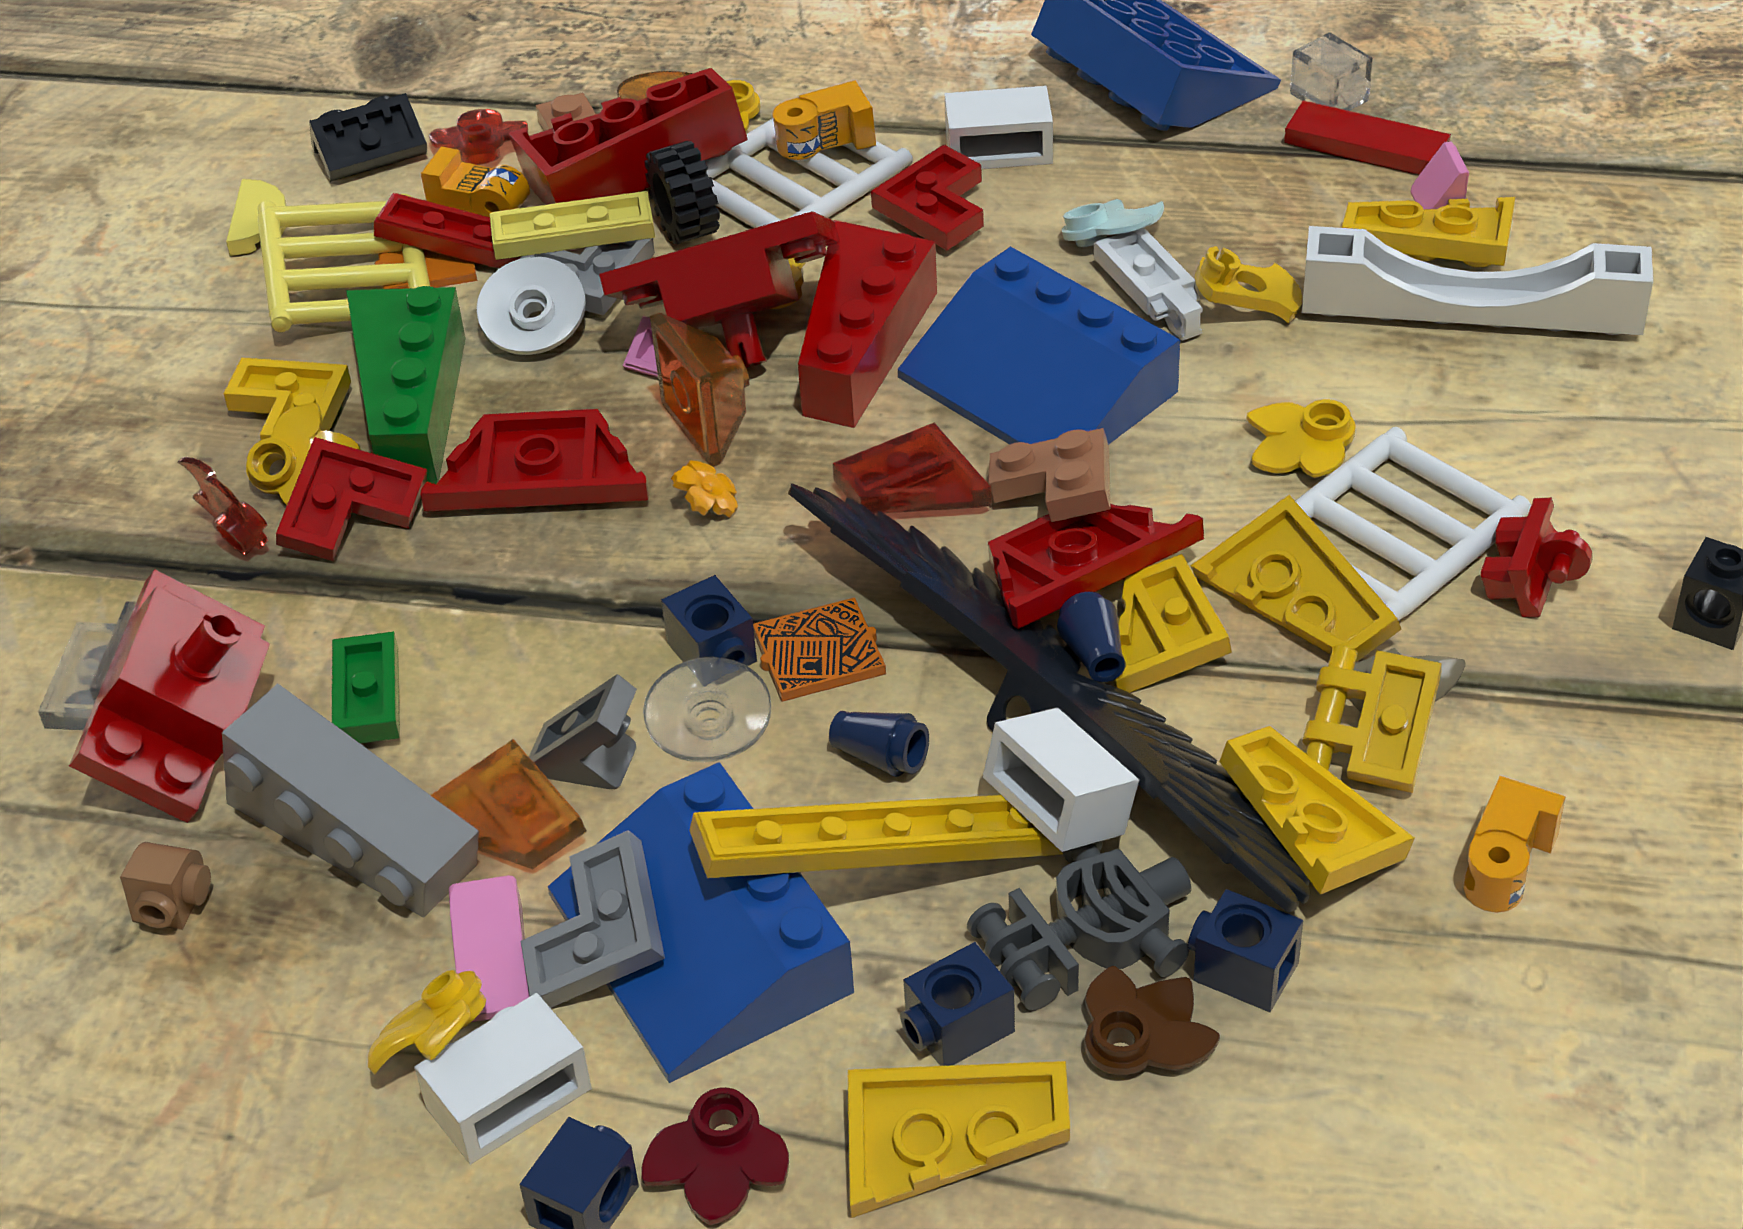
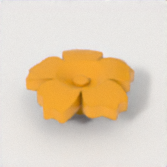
[671,460,738,518]

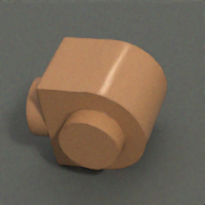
[120,842,211,930]

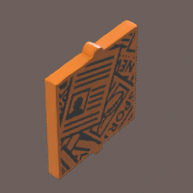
[753,597,886,702]

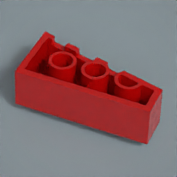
[508,68,748,205]
[798,220,937,428]

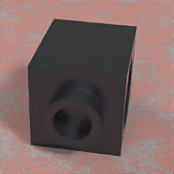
[1672,537,1743,650]

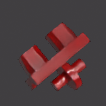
[1481,497,1593,617]

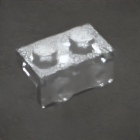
[38,601,136,730]

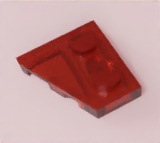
[832,422,991,514]

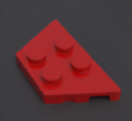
[420,409,649,511]
[988,503,1205,629]

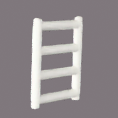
[705,118,913,228]
[1295,427,1531,620]

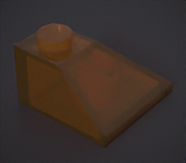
[650,313,749,467]

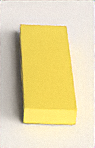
[490,191,655,260]

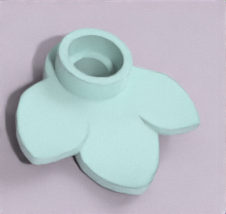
[1062,199,1164,247]

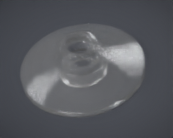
[643,657,772,762]

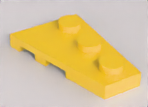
[1219,726,1415,895]

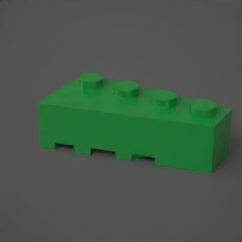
[346,286,466,484]

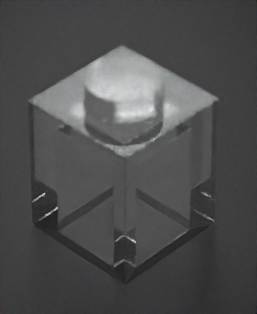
[1290,32,1373,111]

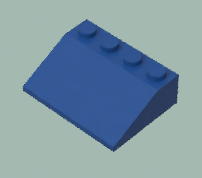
[1031,0,1281,131]
[897,246,1180,445]
[547,762,854,1083]

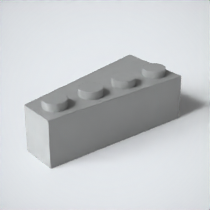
[222,684,479,918]

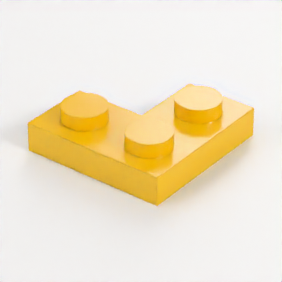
[223,357,351,440]

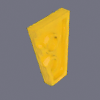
[1342,197,1516,267]
[1190,494,1402,663]
[848,1061,1070,1218]

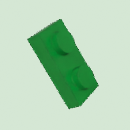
[332,631,400,743]

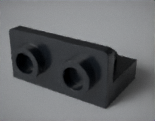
[309,93,427,182]

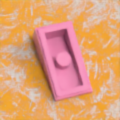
[449,876,530,1022]

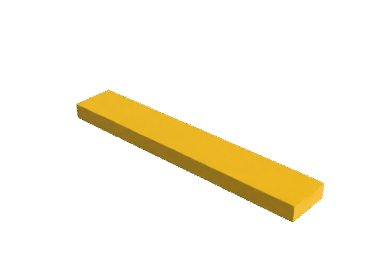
[689,795,1063,878]

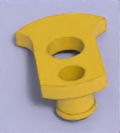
[1194,246,1303,323]

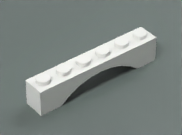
[1302,226,1653,335]

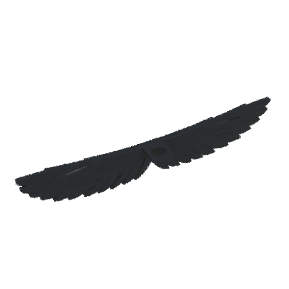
[788,483,1311,913]

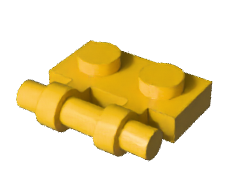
[1302,645,1442,793]

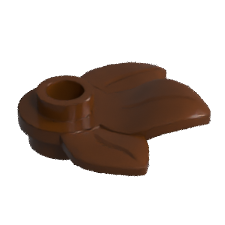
[1085,966,1220,1075]

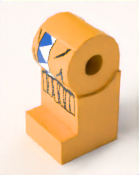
[772,80,876,160]
[421,146,530,217]
[1463,776,1566,913]

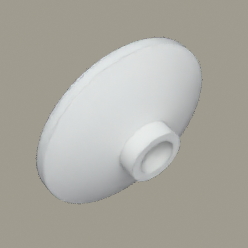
[477,257,586,355]

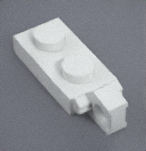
[1094,228,1203,341]

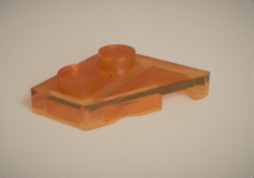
[431,739,587,869]

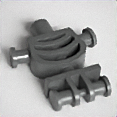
[967,841,1191,1010]

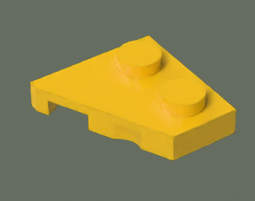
[1114,554,1232,693]

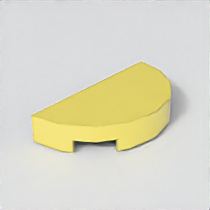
[226,179,287,256]

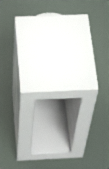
[944,86,1053,169]
[983,708,1139,852]
[414,993,592,1165]

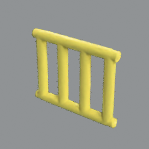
[257,194,430,332]

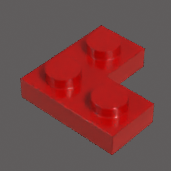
[871,144,984,250]
[276,437,427,561]

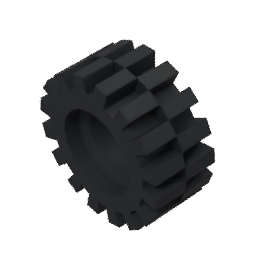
[645,140,720,245]

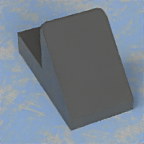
[523,674,637,789]

